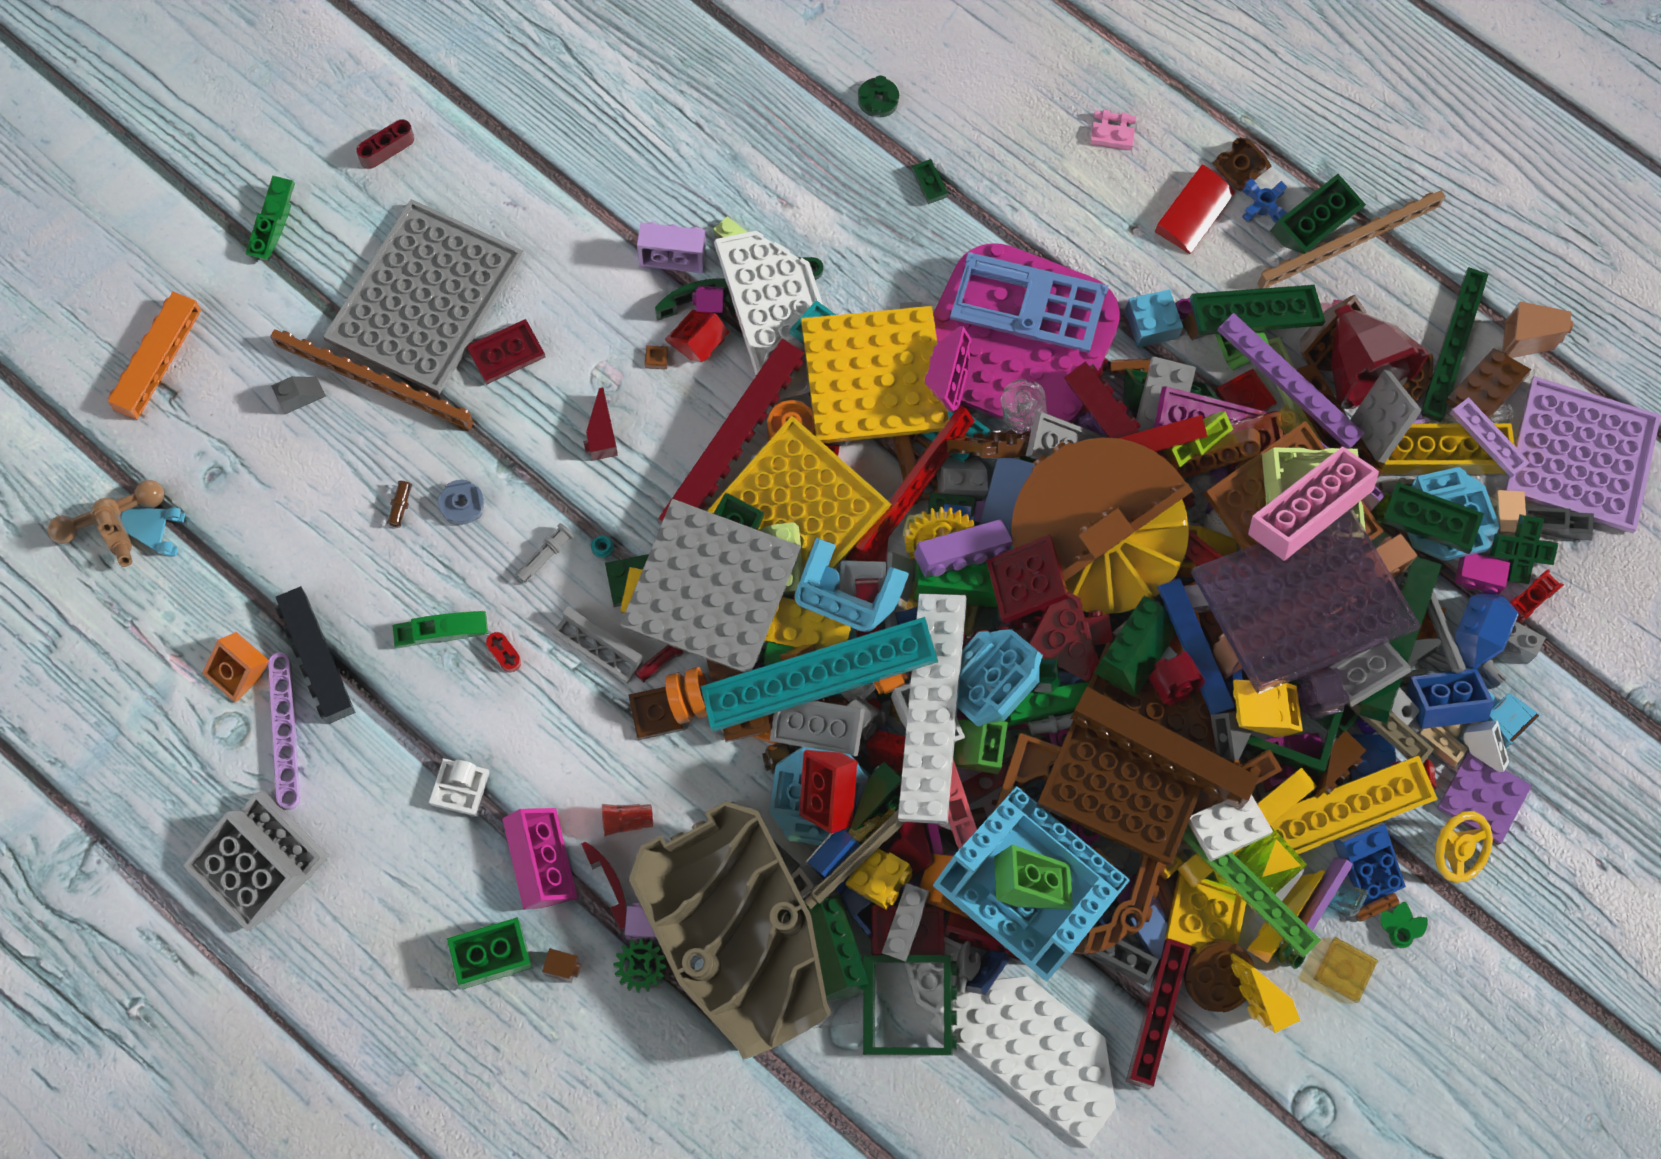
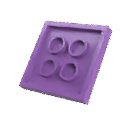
[1437,750,1532,845]

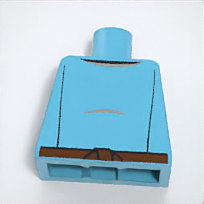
[1482,692,1541,748]

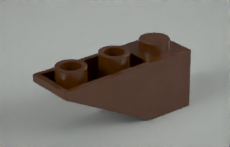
[1315,731,1366,799]

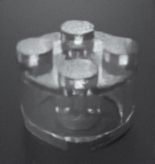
[1000,379,1047,433]

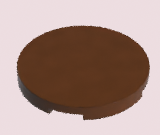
[1184,940,1255,1013]

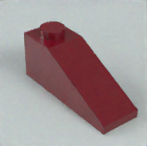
[583,387,618,461]

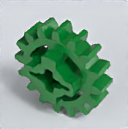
[613,939,666,993]

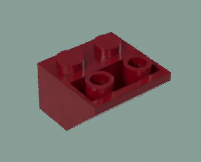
[879,822,934,884]

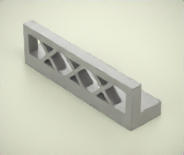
[552,606,643,684]

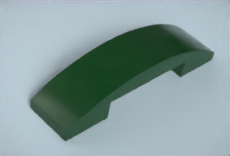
[655,278,729,321]

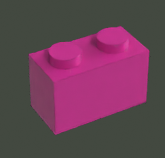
[1455,554,1510,595]

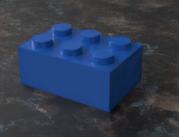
[1406,668,1494,729]

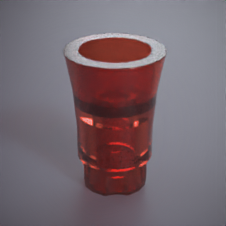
[601,804,653,837]

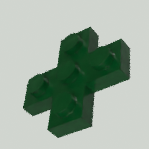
[1490,514,1559,584]

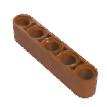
[1164,428,1260,479]

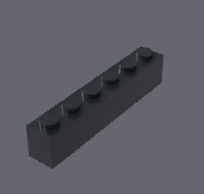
[275,586,356,724]

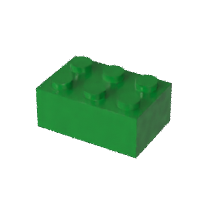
[446,917,533,990]

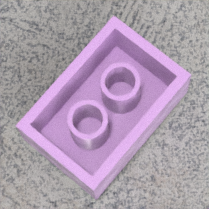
[637,222,706,273]

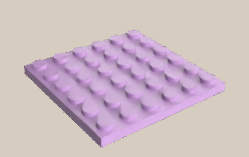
[1505,376,1661,533]

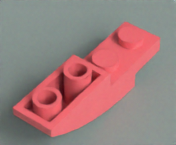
[948,759,977,850]

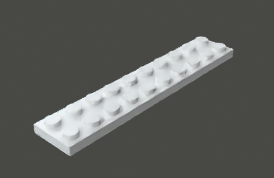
[898,594,966,824]

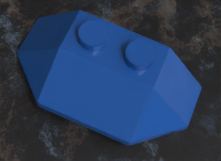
[1455,593,1518,669]

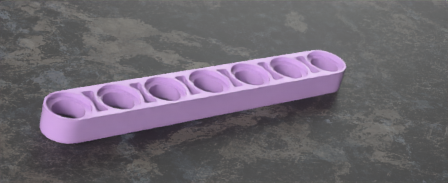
[268,653,300,810]

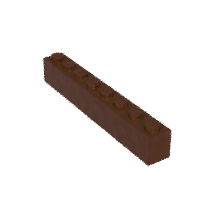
[1071,687,1259,809]

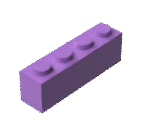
[914,519,1013,578]

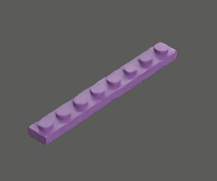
[1217,313,1365,449]

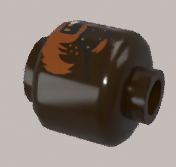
[762,743,795,775]

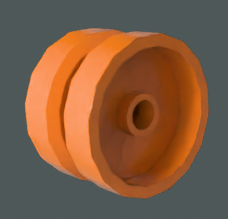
[767,400,816,442]
[665,666,708,725]

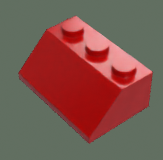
[799,750,858,834]

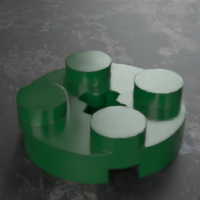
[858,75,900,117]

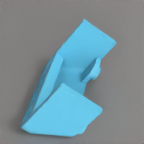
[795,538,909,632]

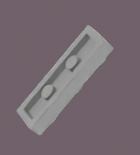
[882,883,930,962]

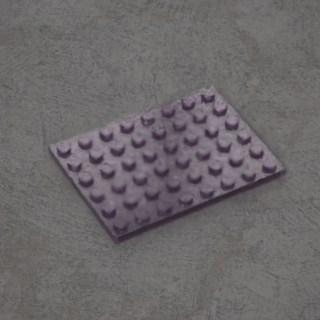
[1191,508,1421,694]

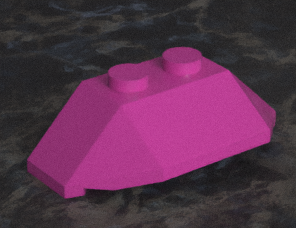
[925,326,972,412]

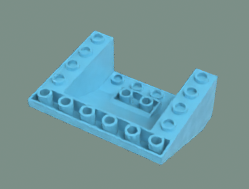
[933,786,1130,982]

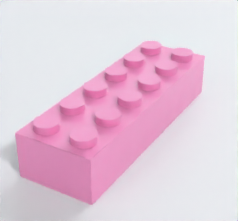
[1248,446,1379,561]

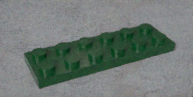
[1189,284,1326,336]

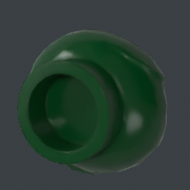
[1272,941,1306,969]

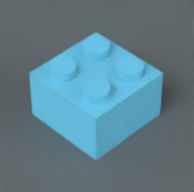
[1125,289,1183,348]

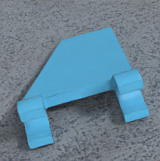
[121,507,185,557]

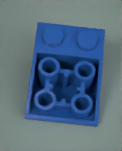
[1333,822,1406,906]

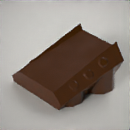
[1212,137,1272,191]

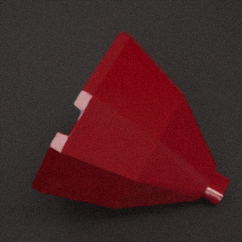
[1331,304,1429,408]

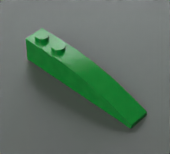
[1004,681,1090,727]

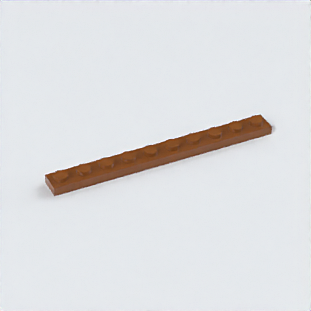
[270,329,474,431]

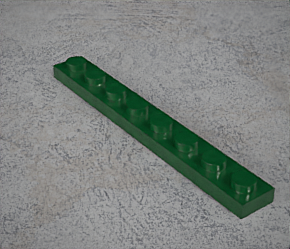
[1421,267,1489,422]

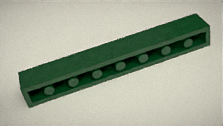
[1357,557,1442,724]

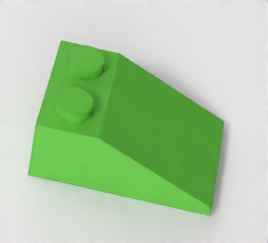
[994,845,1073,910]

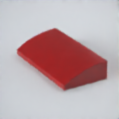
[1155,164,1235,254]

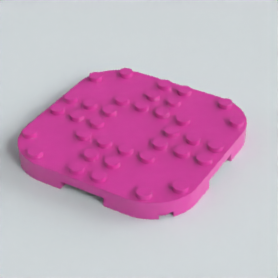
[933,243,1120,430]

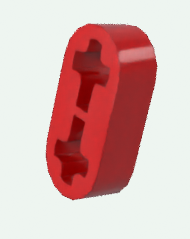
[486,632,521,673]

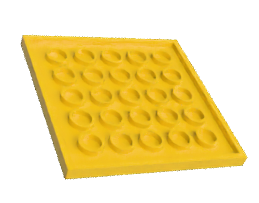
[801,306,949,443]
[707,416,892,600]

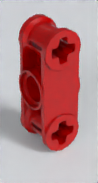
[1510,569,1564,624]

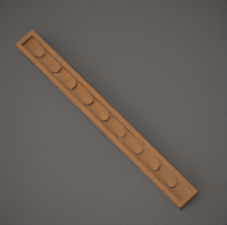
[1257,190,1446,288]

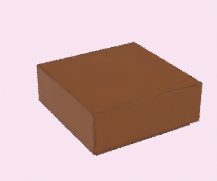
[645,345,669,370]

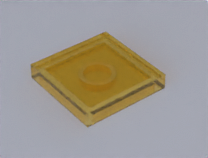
[1313,937,1378,1003]

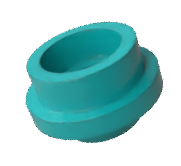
[591,536,614,558]

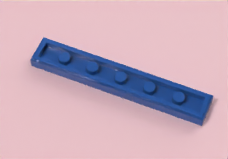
[1157,578,1235,715]

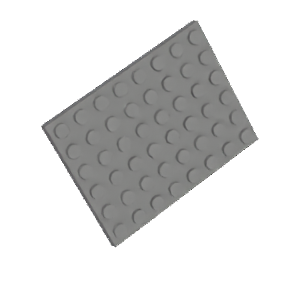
[323,199,525,395]

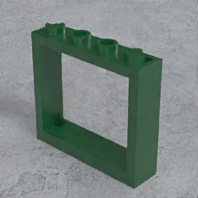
[1244,663,1346,777]
[863,955,957,1056]

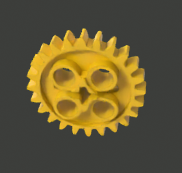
[905,507,975,560]

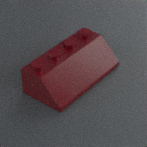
[944,912,1021,961]

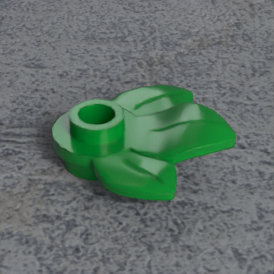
[1380,902,1428,949]

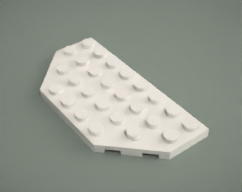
[714,231,822,402]
[930,976,1116,1148]

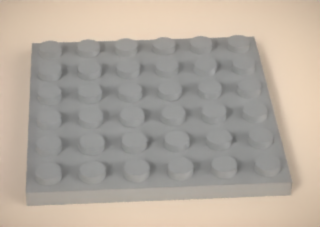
[620,499,801,673]

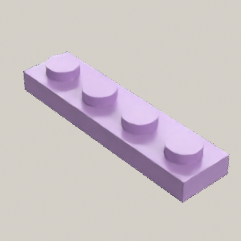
[1450,397,1530,478]

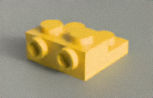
[845,848,913,910]

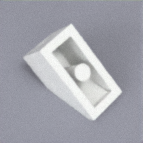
[1463,720,1509,772]

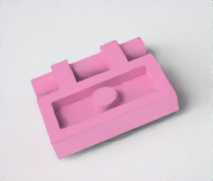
[1090,109,1136,150]

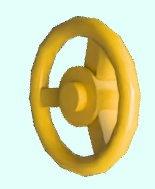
[1434,811,1493,883]

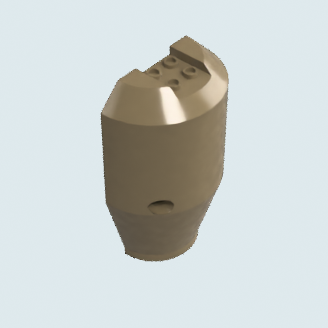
[629,801,832,1059]

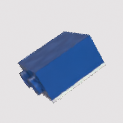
[806,830,862,895]

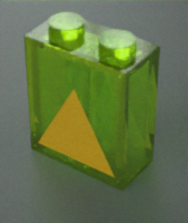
[1236,826,1307,894]

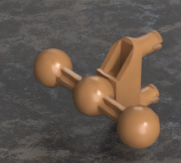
[47,480,165,567]

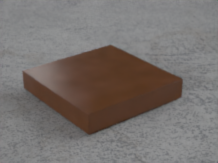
[628,687,683,740]

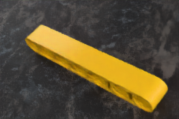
[1177,768,1317,888]

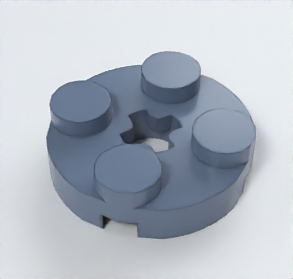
[438,480,484,525]

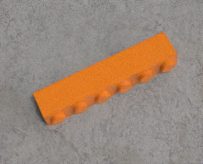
[107,291,202,420]

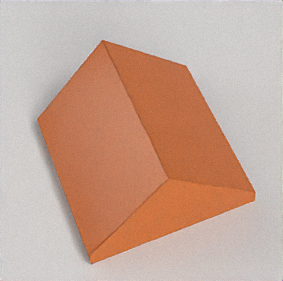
[919,853,962,915]

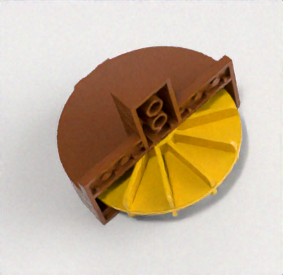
[1011,438,1193,614]

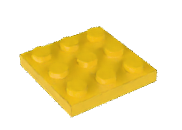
[1165,872,1246,950]

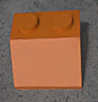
[202,632,269,702]

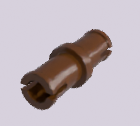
[387,480,412,528]

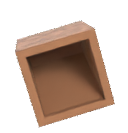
[1502,301,1573,358]

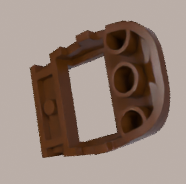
[947,429,1031,458]

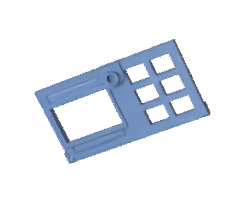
[950,252,1109,353]

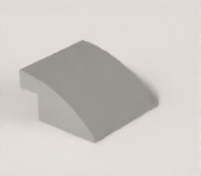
[183,792,329,932]

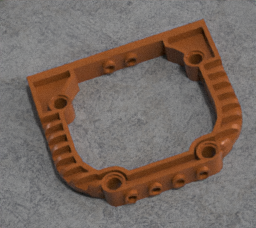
[961,733,1166,954]

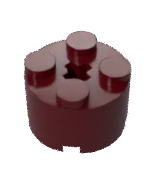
[1149,651,1205,705]

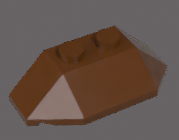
[1300,295,1366,371]

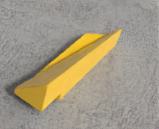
[1247,870,1326,963]

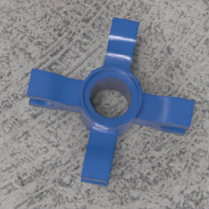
[1242,178,1287,223]

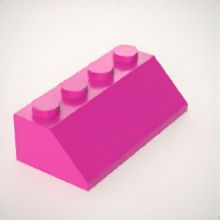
[502,808,577,910]

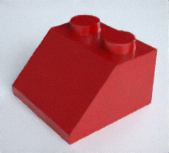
[665,309,730,362]

